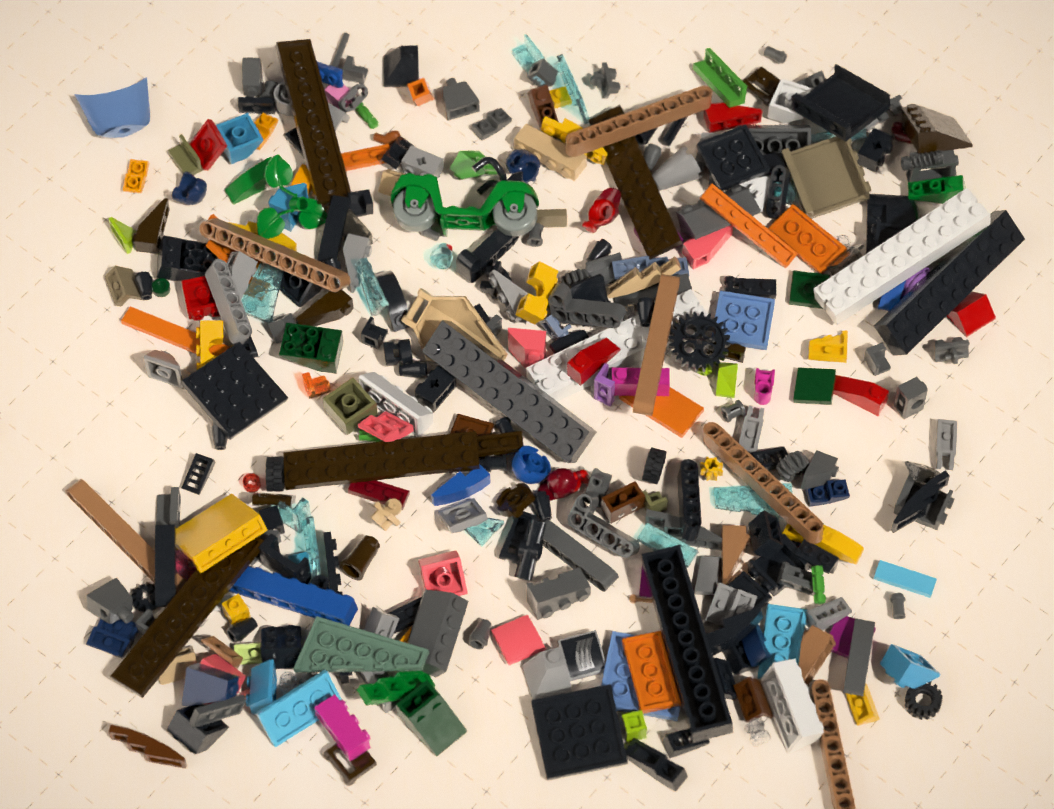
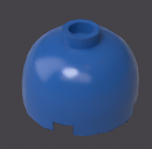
[511,446,551,485]

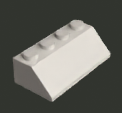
[358,372,434,437]
[760,659,824,754]

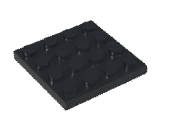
[181,342,288,440]
[531,684,628,781]

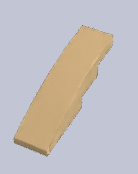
[606,256,681,299]

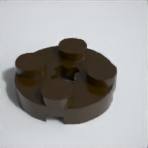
[496,483,535,518]

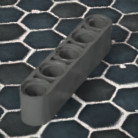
[542,519,619,592]

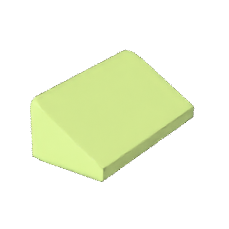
[234,642,262,665]

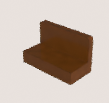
[733,677,774,723]

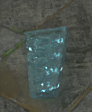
[556,53,590,124]
[241,252,284,323]
[713,483,793,519]

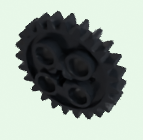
[668,311,731,373]

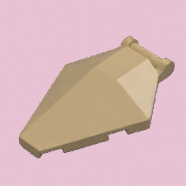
[401,288,508,362]

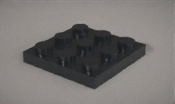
[696,124,770,191]

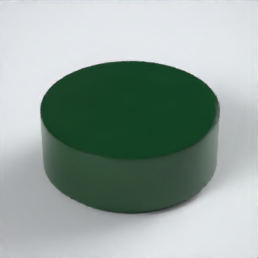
[152,278,171,297]

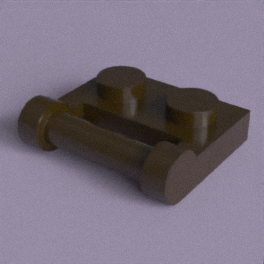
[743,66,780,107]
[252,493,296,508]
[323,743,377,786]

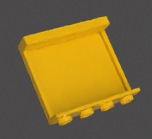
[176,493,267,573]

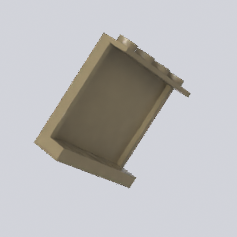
[781,136,872,219]

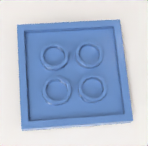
[711,291,776,350]

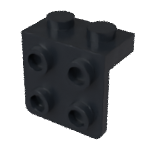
[569,274,611,327]
[261,625,302,669]

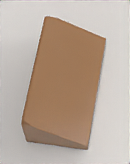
[201,636,243,669]

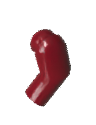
[891,121,912,144]

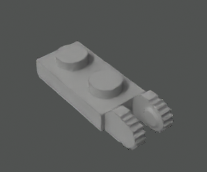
[739,405,765,453]
[936,419,958,471]

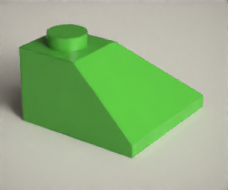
[449,150,498,180]

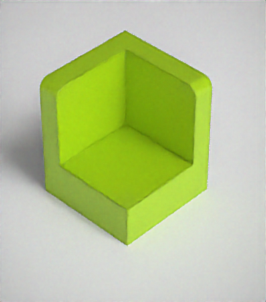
[622,710,647,742]

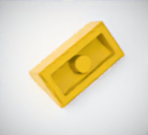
[845,683,880,726]

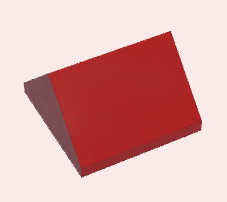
[947,292,996,338]

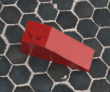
[703,102,762,133]
[567,337,621,386]
[834,375,889,416]

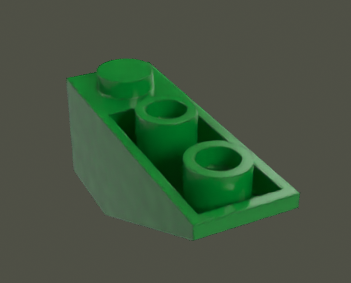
[908,175,966,204]

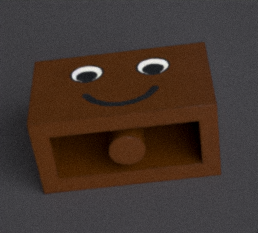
[601,481,645,524]

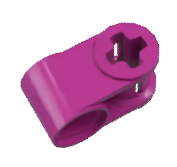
[754,368,775,405]

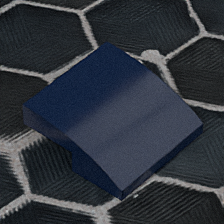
[86,618,139,659]

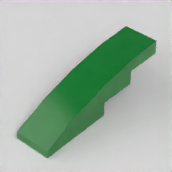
[356,671,436,706]

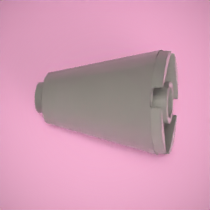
[652,146,703,191]

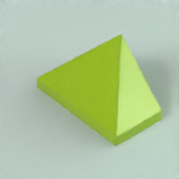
[108,217,137,254]
[716,362,738,398]

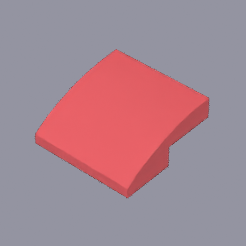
[358,411,414,442]
[491,615,546,665]

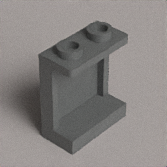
[893,473,955,531]

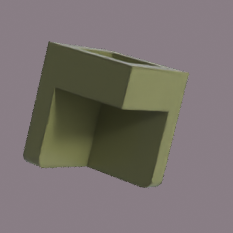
[642,490,668,512]

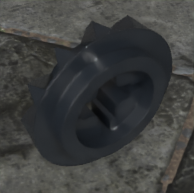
[131,582,158,612]

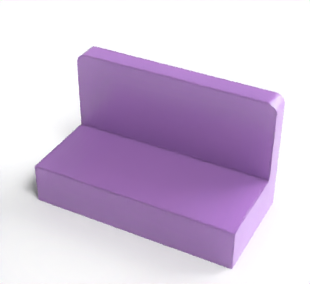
[594,363,615,407]

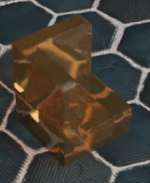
[302,372,331,399]

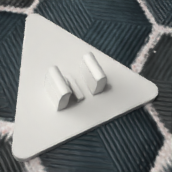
[739,176,771,213]

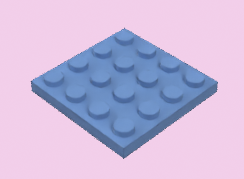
[601,631,681,722]

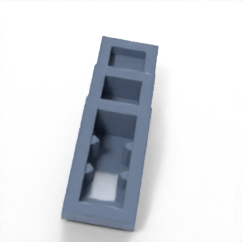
[612,256,690,279]

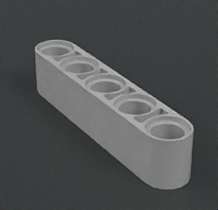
[205,259,252,345]

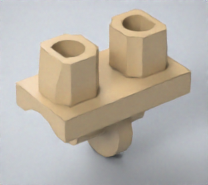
[371,499,402,531]

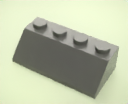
[737,125,812,155]
[676,185,761,240]
[407,590,469,678]

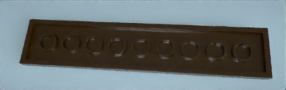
[275,39,351,205]
[588,105,683,260]
[283,431,480,490]
[110,537,264,699]

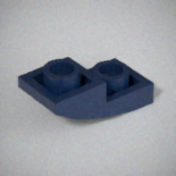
[805,479,850,507]
[742,625,771,667]

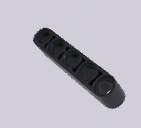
[677,459,702,541]

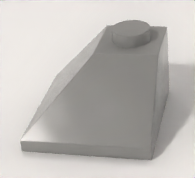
[143,349,183,389]
[522,646,572,700]

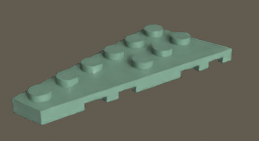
[293,616,429,673]

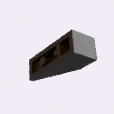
[132,198,170,254]
[295,289,354,326]

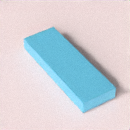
[874,560,937,598]

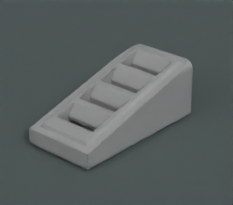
[807,597,852,630]

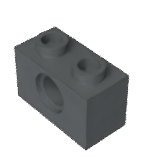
[893,376,928,420]

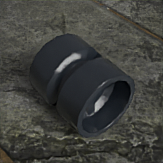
[383,339,413,367]

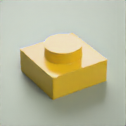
[550,86,572,108]

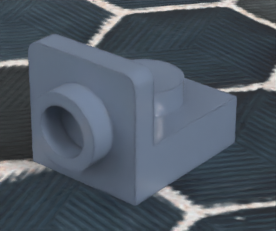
[539,315,572,340]

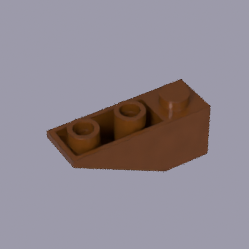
[527,85,558,139]

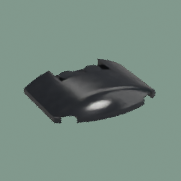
[866,193,921,254]

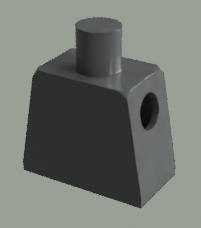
[442,78,480,121]
[86,577,134,624]

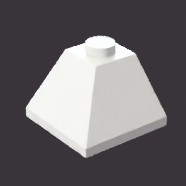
[767,78,813,123]

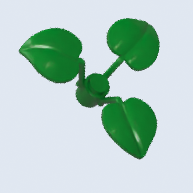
[257,154,327,239]

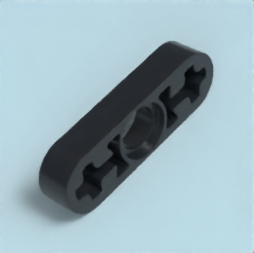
[766,165,790,219]

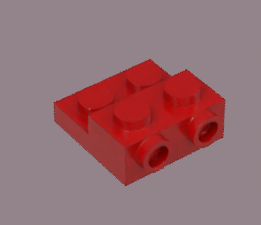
[181,276,220,321]

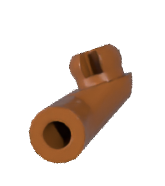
[373,130,401,145]

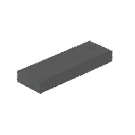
[189,694,247,728]

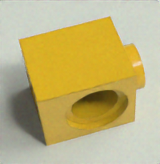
[221,593,251,624]

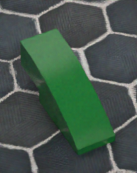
[225,157,272,205]

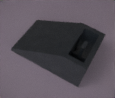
[156,235,217,281]

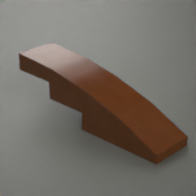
[108,724,187,769]

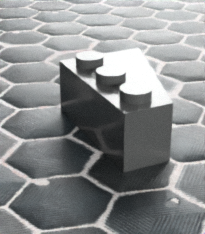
[526,568,591,620]

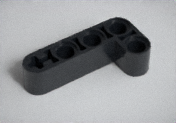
[456,228,519,283]

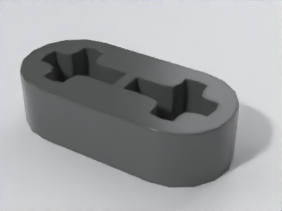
[338,84,368,113]

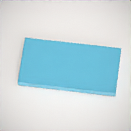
[757,604,807,679]
[256,670,341,748]

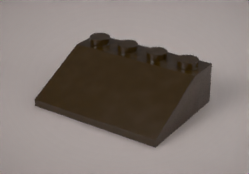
[901,104,973,154]

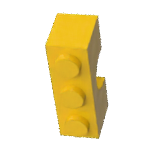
[515,261,558,325]
[196,321,223,370]

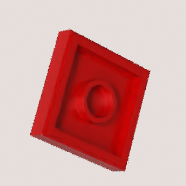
[189,119,228,171]

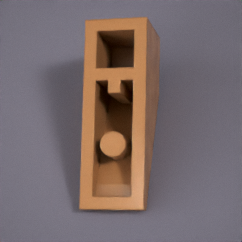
[721,525,750,585]
[799,625,836,686]

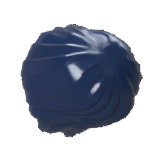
[505,149,540,184]
[172,171,207,205]

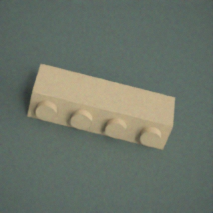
[514,124,587,181]

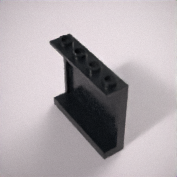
[791,64,890,142]

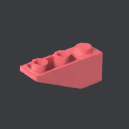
[682,225,733,269]

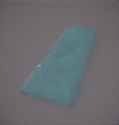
[355,257,389,317]
[303,516,321,577]

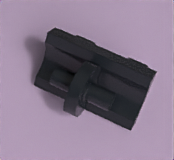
[479,261,513,299]

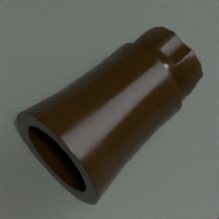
[339,535,380,581]

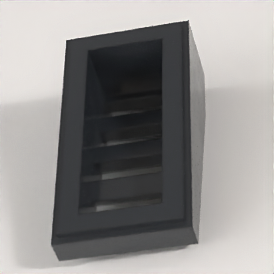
[750,446,789,471]
[181,453,216,495]
[662,728,710,758]

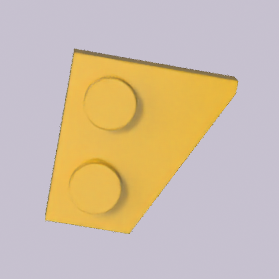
[808,330,848,363]

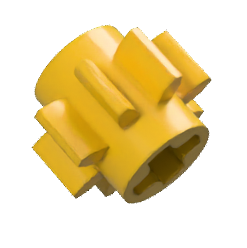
[700,457,723,481]

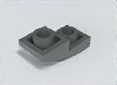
[471,107,512,141]

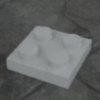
[438,498,488,533]

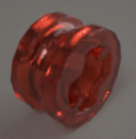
[243,473,261,493]

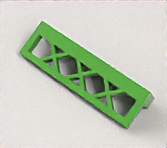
[693,47,747,108]

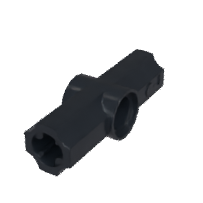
[514,519,546,581]

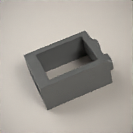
[906,150,959,182]

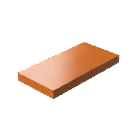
[768,204,847,274]
[619,387,704,438]
[622,631,681,714]

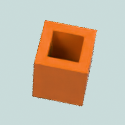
[407,78,434,106]

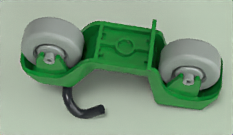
[390,156,539,237]

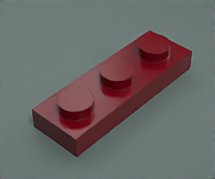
[348,480,410,511]

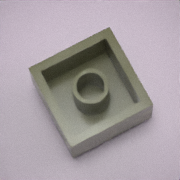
[322,378,378,435]

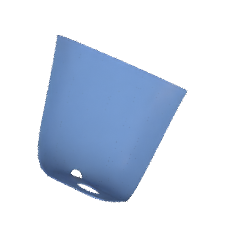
[74,77,150,138]

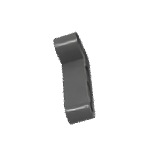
[548,283,626,328]
[567,492,640,558]

